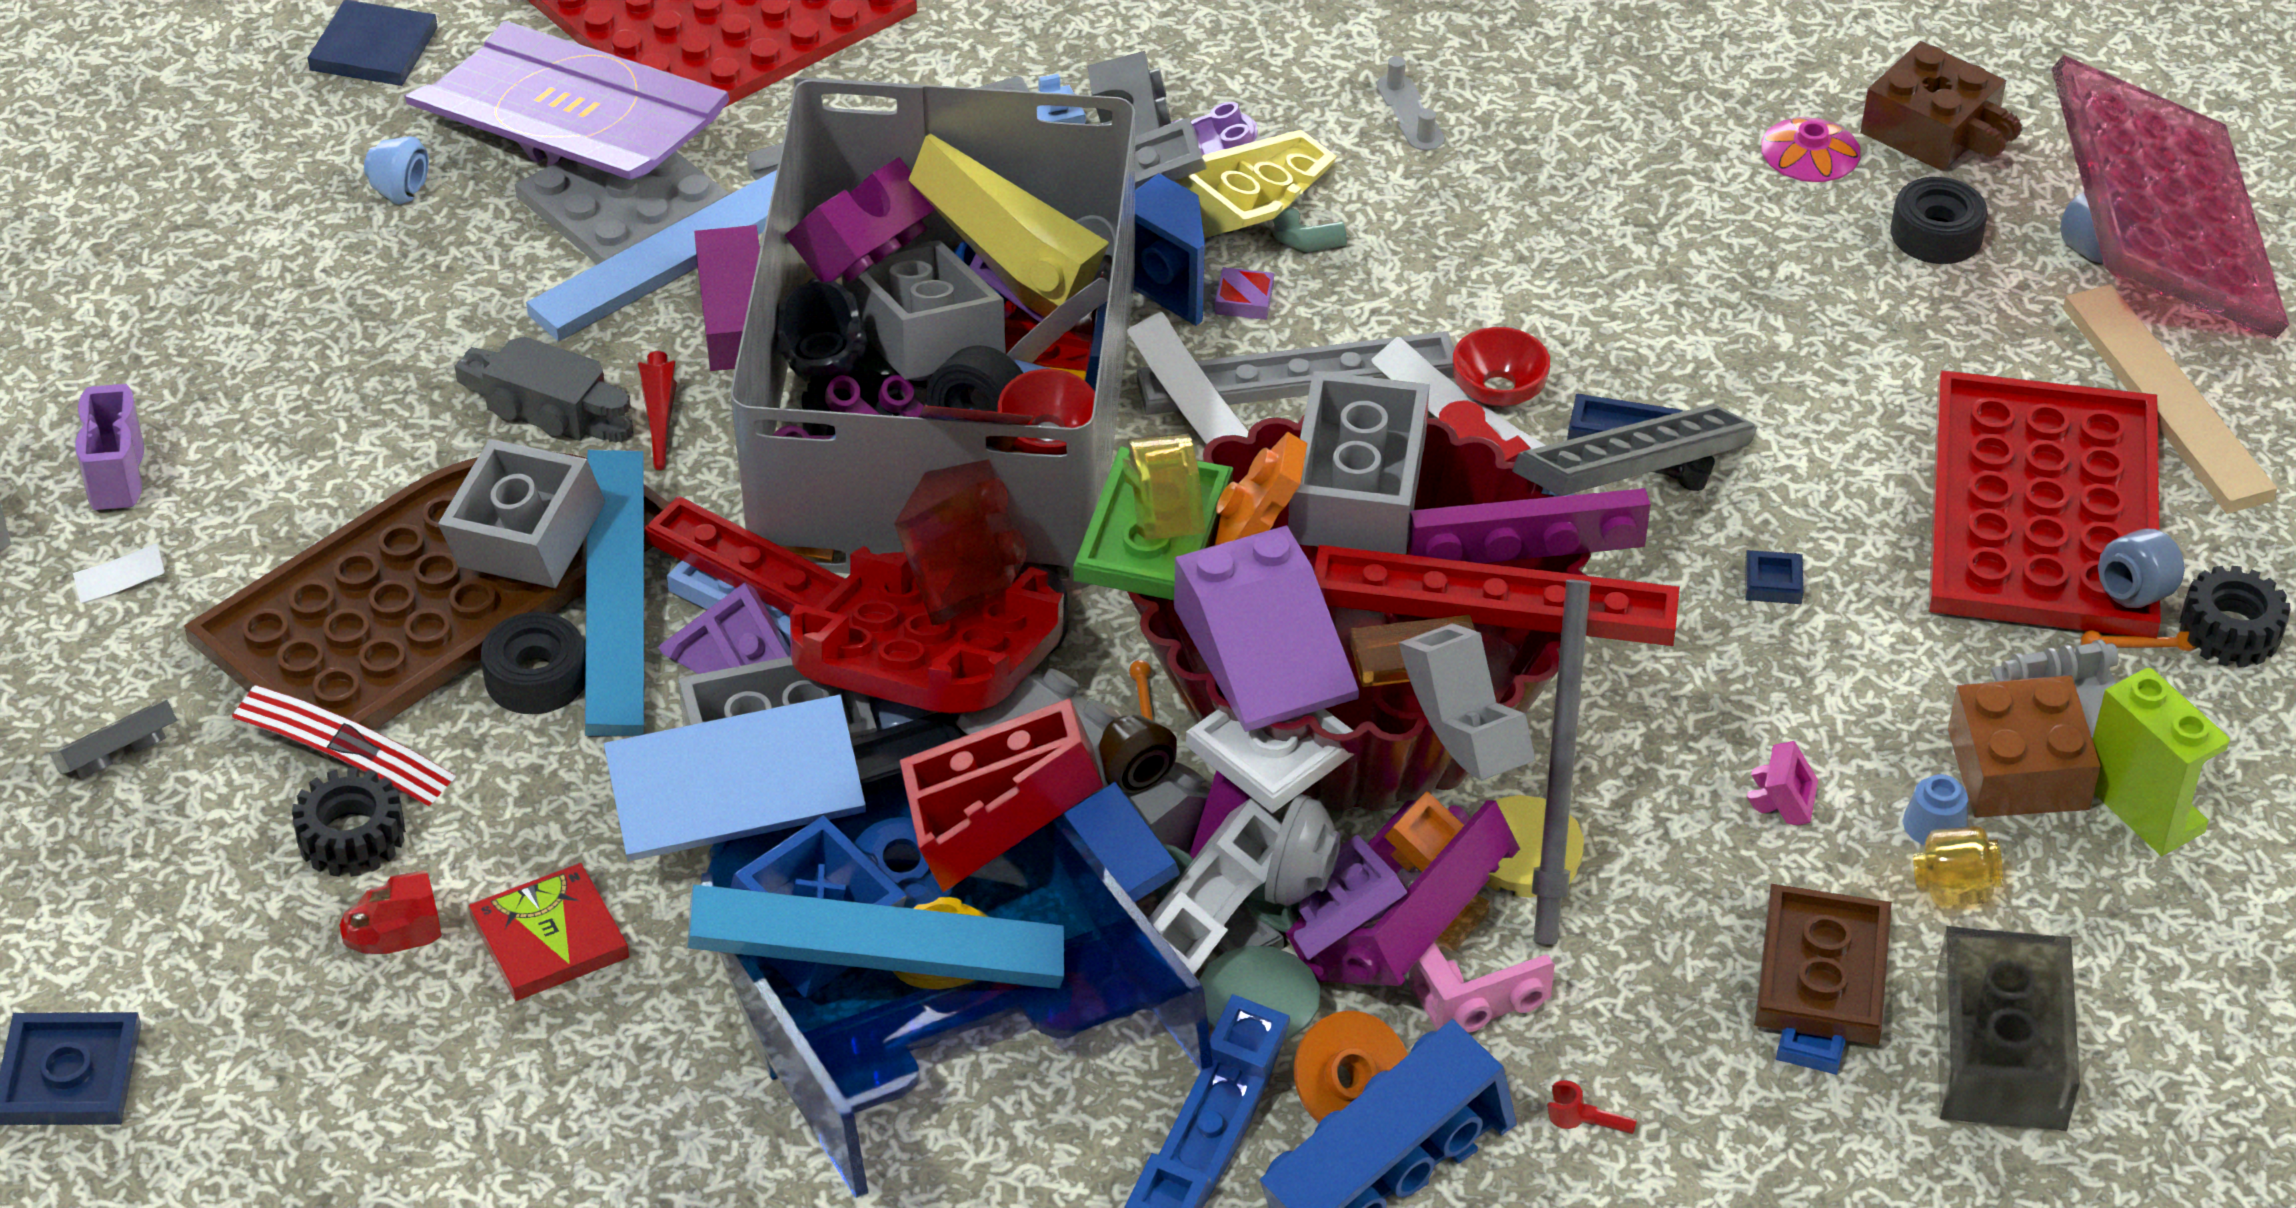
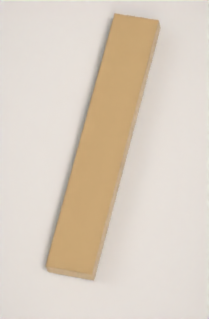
[2063,284,2278,514]

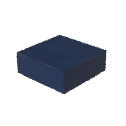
[1745,550,1804,604]

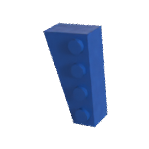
[1259,1018,1517,1208]

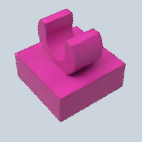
[1746,741,1818,825]

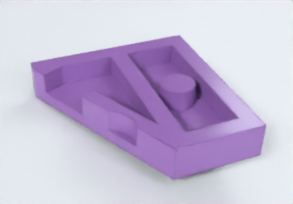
[658,582,791,674]

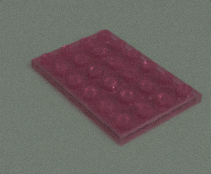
[2051,55,2289,339]

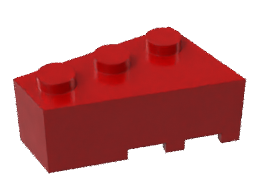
[900,698,1103,892]

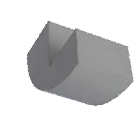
[1399,623,1536,781]

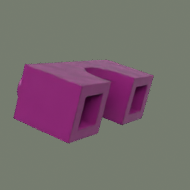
[785,157,936,283]

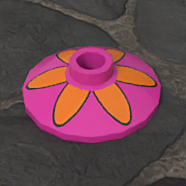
[1761,117,1861,182]

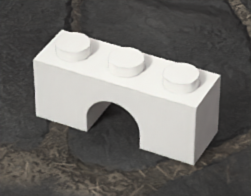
[1124,798,1282,989]

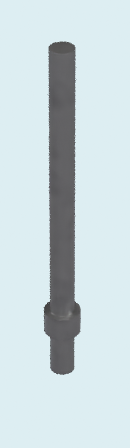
[1532,580,1591,944]

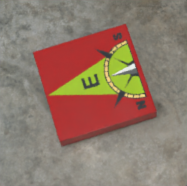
[469,863,629,1002]

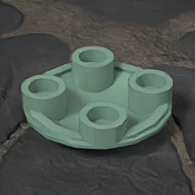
[1197,945,1320,1045]

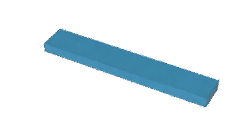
[585,450,644,736]
[687,884,1064,989]

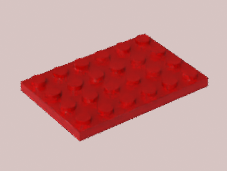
[1928,370,2161,639]

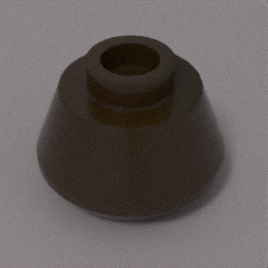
[1098,715,1177,793]

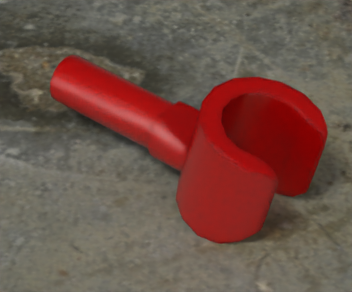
[1547,1080,1637,1134]

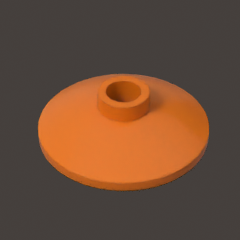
[1294,1010,1408,1123]

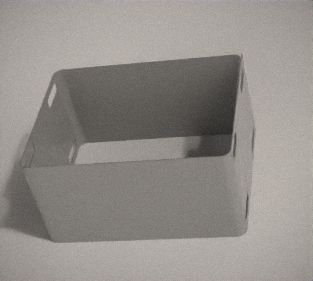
[730,77,1135,589]

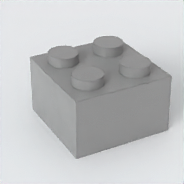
[438,439,606,588]

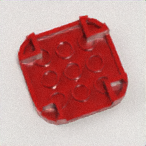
[790,539,1064,713]

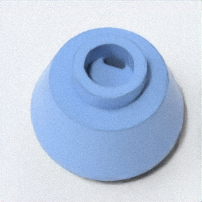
[364,136,429,205]

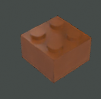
[1948,675,2101,818]

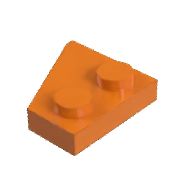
[1215,432,1308,546]

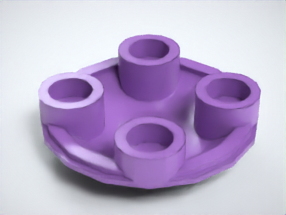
[1172,102,1258,155]

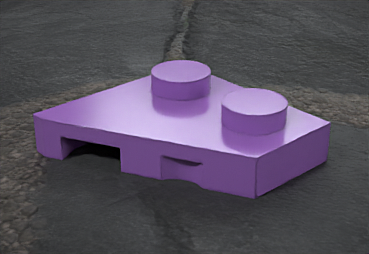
[1294,834,1407,960]

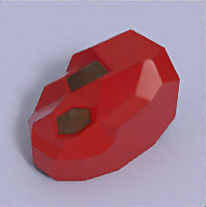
[339,870,442,954]

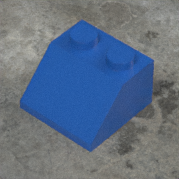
[1134,173,1205,326]

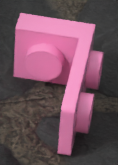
[1408,942,1555,1032]

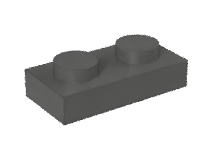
[49,700,178,778]

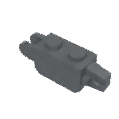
[455,337,634,443]

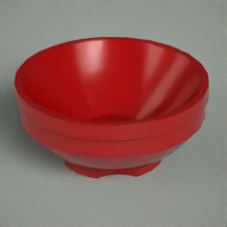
[1452,327,1550,407]
[998,369,1095,455]

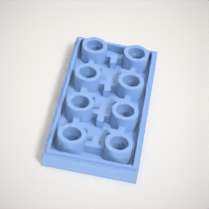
[604,694,866,862]

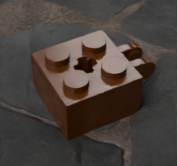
[1860,41,2023,171]

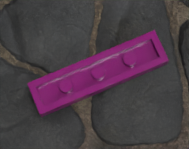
[1408,488,1651,563]

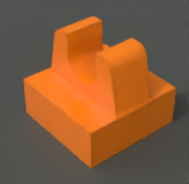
[1384,791,1464,872]

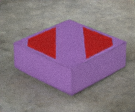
[1215,267,1274,320]

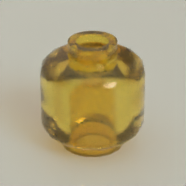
[1913,826,2004,907]

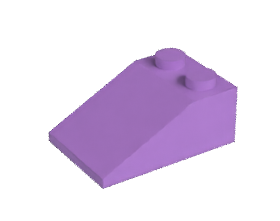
[1174,526,1359,732]

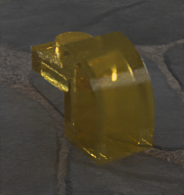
[1122,433,1205,540]

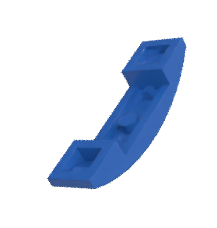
[1124,994,1290,1208]

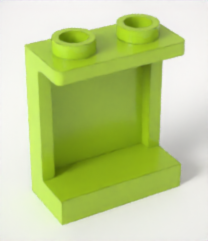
[2092,668,2230,857]

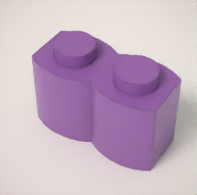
[75,384,144,510]

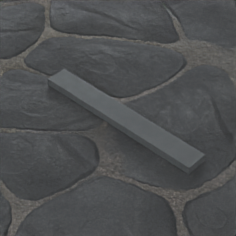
[1512,404,1758,496]

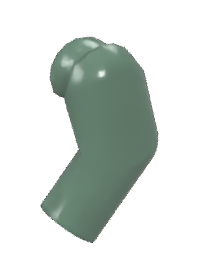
[1271,208,1347,253]

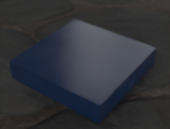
[307,0,438,86]
[0,1012,141,1125]

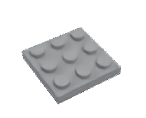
[515,151,730,264]

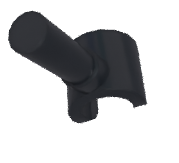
[1652,455,1715,491]

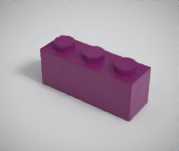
[694,225,761,371]

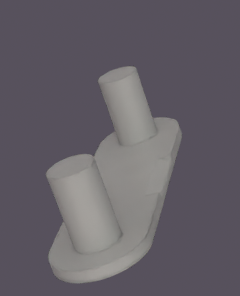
[1377,56,1444,150]

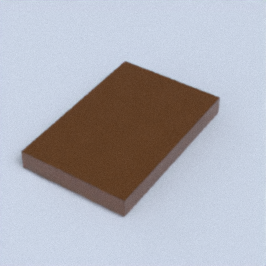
[1754,884,1892,1045]

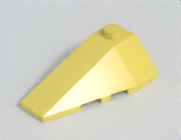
[1174,130,1337,238]
[909,133,1109,331]

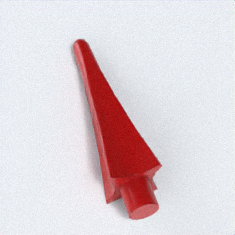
[638,351,677,471]

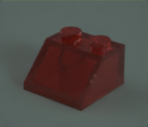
[894,459,1027,626]

